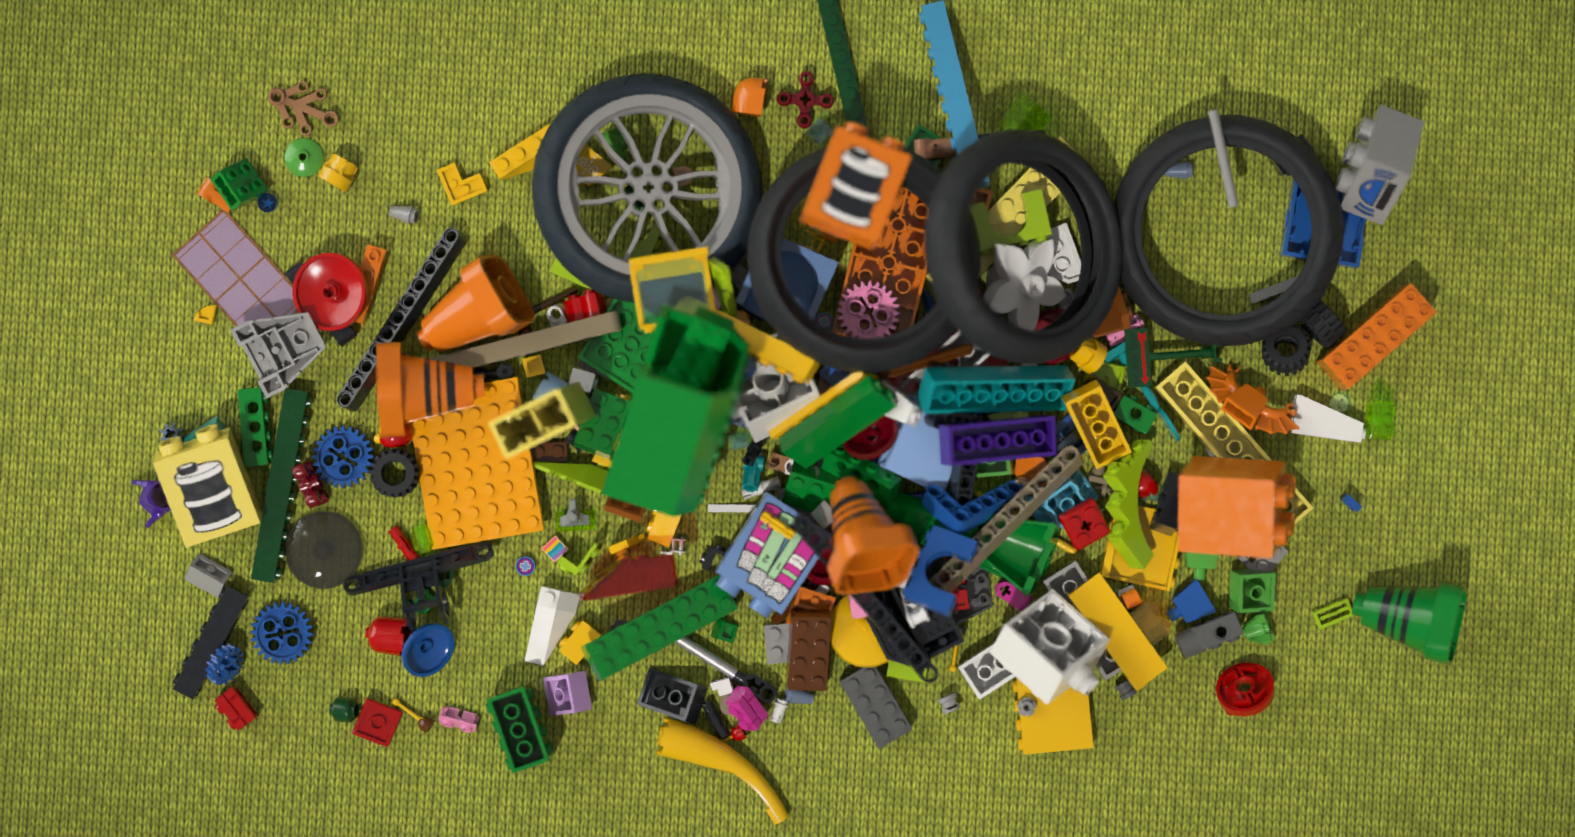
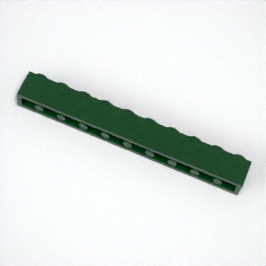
[251,388,312,583]

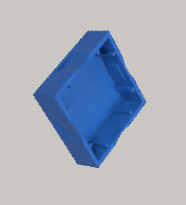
[1279,179,1367,269]

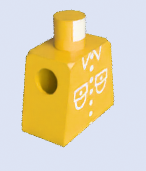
[576,144,613,189]

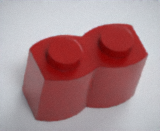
[563,290,606,323]

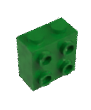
[210,158,268,211]

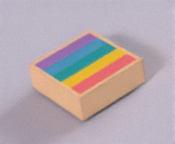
[541,535,569,563]

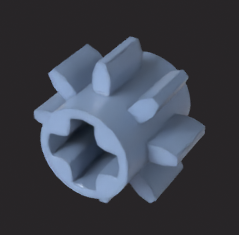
[159,423,184,441]

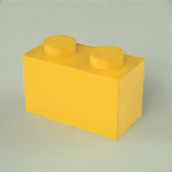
[559,620,602,665]

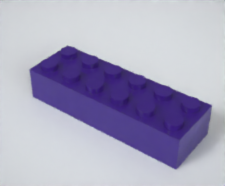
[939,415,1057,466]

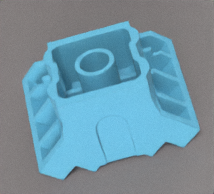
[1027,469,1098,529]

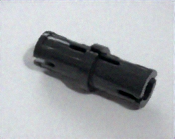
[742,438,767,466]
[702,700,730,740]

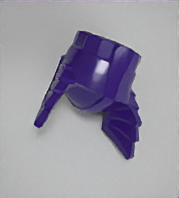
[131,480,171,528]

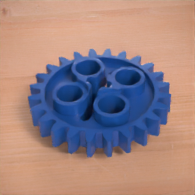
[312,425,375,489]
[250,602,314,665]

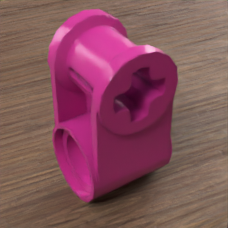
[995,581,1033,612]

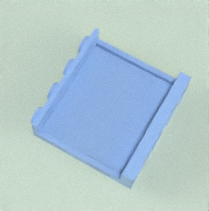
[877,394,955,490]

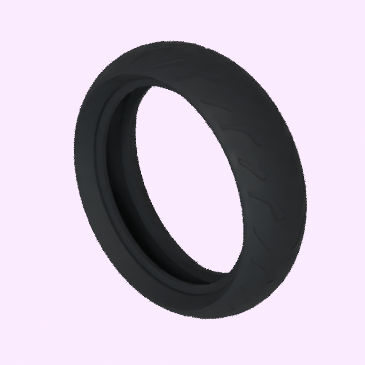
[748,141,981,373]

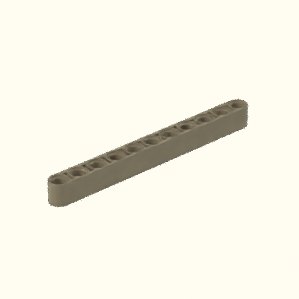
[430,311,623,368]
[928,446,1083,593]

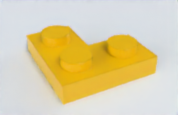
[437,163,488,206]

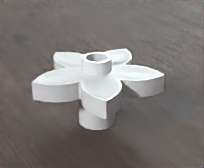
[983,238,1066,330]

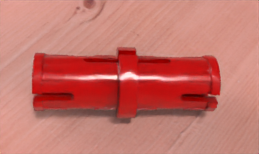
[388,525,420,561]

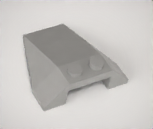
[230,312,327,399]

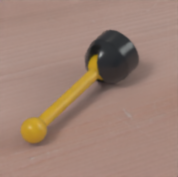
[949,625,967,672]

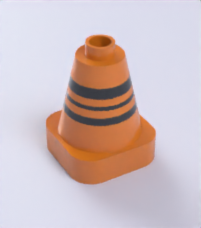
[377,342,485,437]
[828,477,919,595]

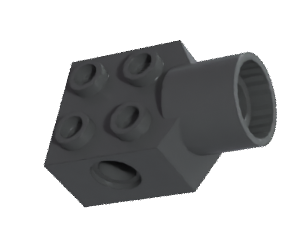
[1174,611,1243,660]

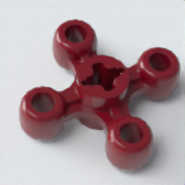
[776,71,834,129]
[292,461,329,508]

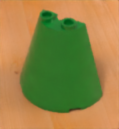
[976,518,1060,597]

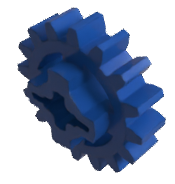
[205,643,244,686]

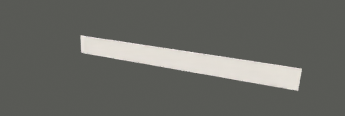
[708,504,794,512]

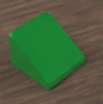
[711,619,739,643]

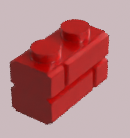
[214,685,259,731]

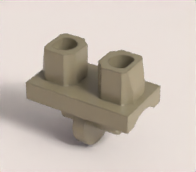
[1088,466,1113,497]

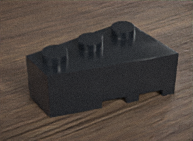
[1149,471,1179,536]

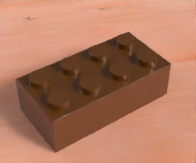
[786,609,832,691]

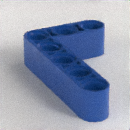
[922,480,1023,535]

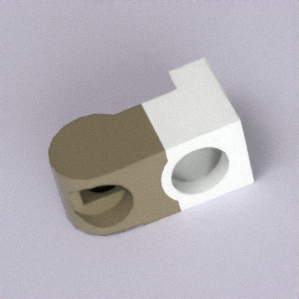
[710,677,734,715]

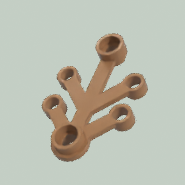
[268,81,339,136]

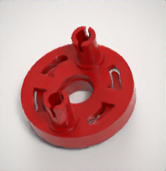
[1216,662,1275,717]

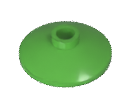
[285,138,324,177]

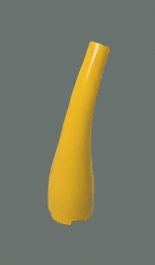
[655,717,789,825]

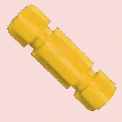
[760,511,796,540]

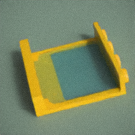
[628,247,719,333]

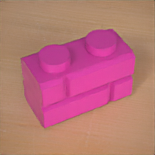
[725,686,769,731]

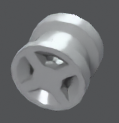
[937,693,961,714]

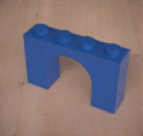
[903,525,979,618]

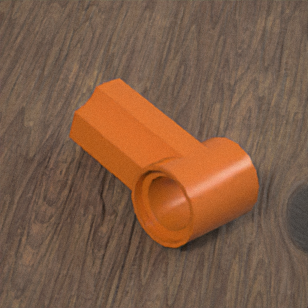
[197,177,231,213]

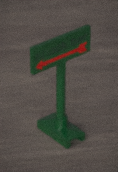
[1124,328,1223,388]

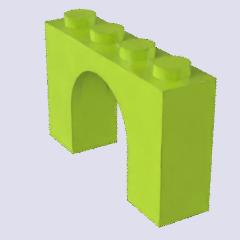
[970,189,1052,255]

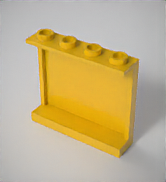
[1100,505,1179,591]
[1012,676,1094,755]

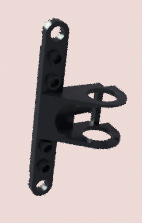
[343,542,494,633]

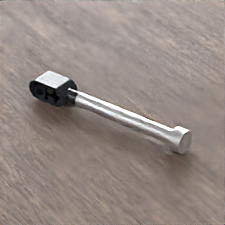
[674,636,777,704]

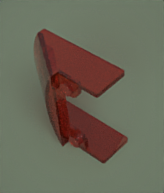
[579,552,677,601]

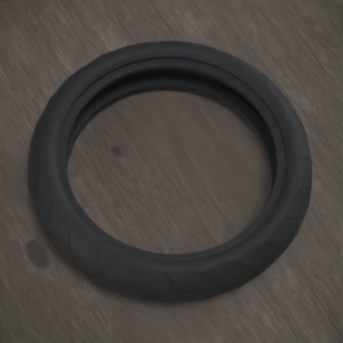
[1114,115,1343,346]
[924,130,1123,364]

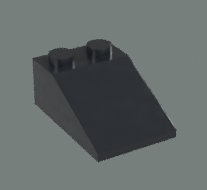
[637,668,708,725]

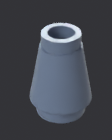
[1165,160,1192,179]
[784,688,814,704]

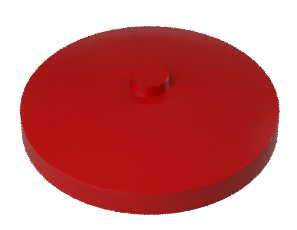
[292,253,368,331]

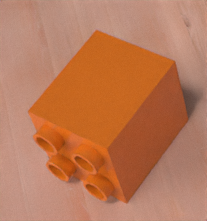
[1178,456,1296,558]

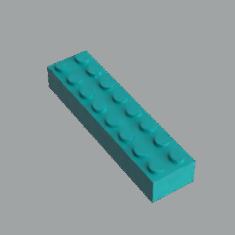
[916,365,1075,414]

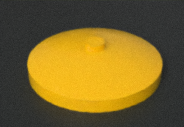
[830,595,890,668]

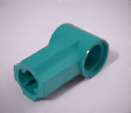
[742,453,764,492]

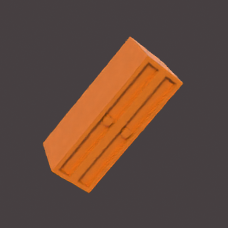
[1315,283,1437,391]

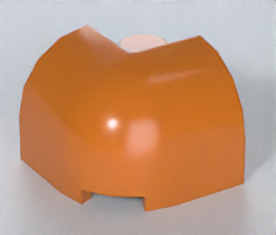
[731,77,767,117]

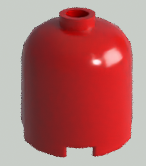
[365,616,412,657]

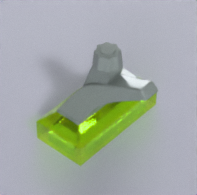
[555,498,595,532]

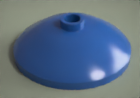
[402,623,455,677]

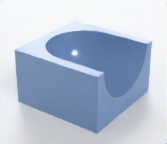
[736,238,839,323]

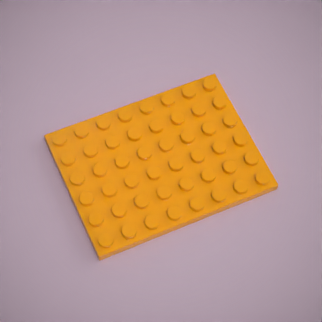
[411,377,545,550]

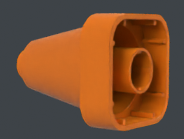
[417,254,535,352]

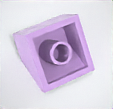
[543,671,592,716]

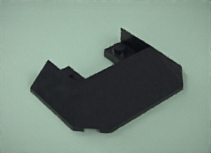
[866,545,965,667]

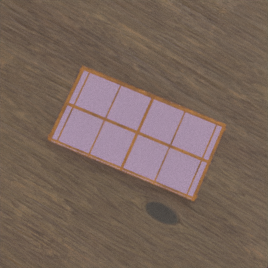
[172,209,298,326]

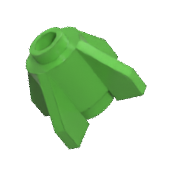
[601,126,633,161]
[1242,611,1276,645]

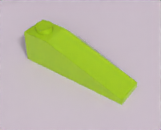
[533,462,608,494]

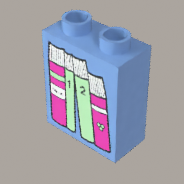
[714,493,833,619]

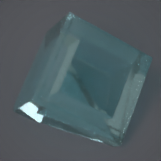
[806,118,833,146]
[728,432,750,450]

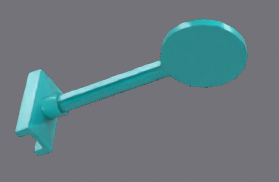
[1104,342,1181,442]

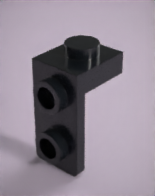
[699,544,726,571]

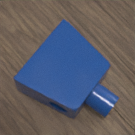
[1166,579,1216,623]

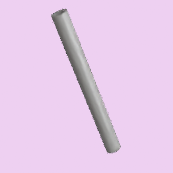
[1208,109,1239,208]

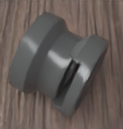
[1114,679,1138,701]

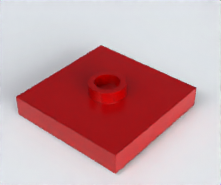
[352,697,403,747]

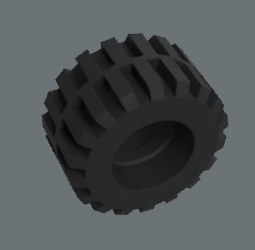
[1299,300,1346,348]
[1261,325,1311,376]
[370,449,420,497]

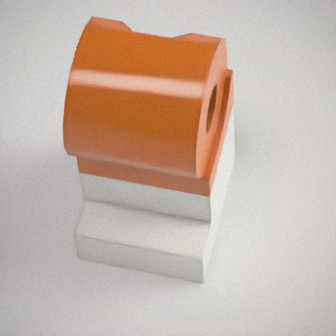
[1116,585,1142,610]

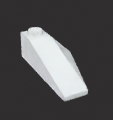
[525,586,580,666]

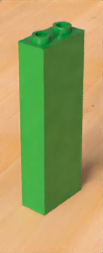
[778,375,897,469]

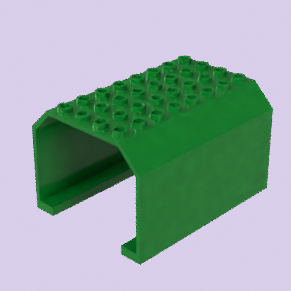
[601,305,751,517]

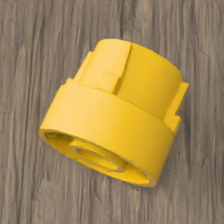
[318,154,358,192]
[1070,337,1108,374]

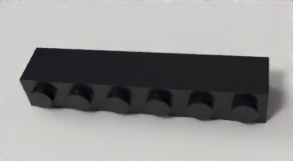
[172,585,251,700]

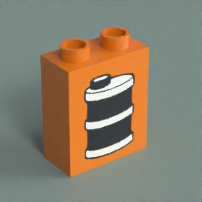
[799,122,911,250]

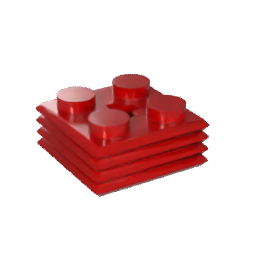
[1058,498,1110,551]

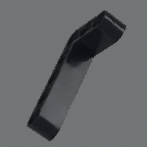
[924,413,982,506]

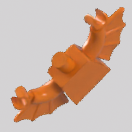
[1206,363,1299,434]

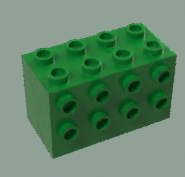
[486,684,555,774]

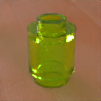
[411,525,434,554]

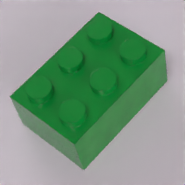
[574,389,630,460]

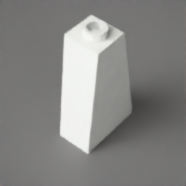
[873,372,922,427]
[1289,395,1366,443]

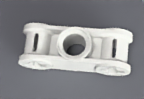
[898,587,931,628]

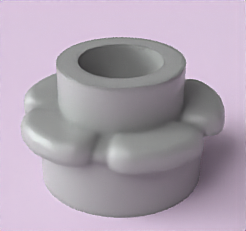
[1017,697,1036,716]

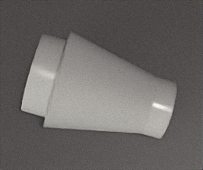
[389,205,419,225]

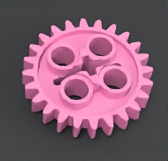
[837,281,900,339]

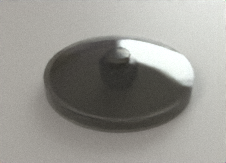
[285,511,363,589]

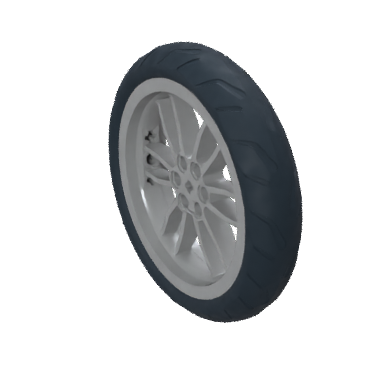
[532,73,763,304]

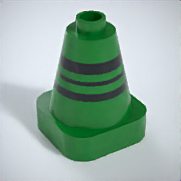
[1352,582,1468,665]

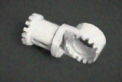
[546,304,568,327]

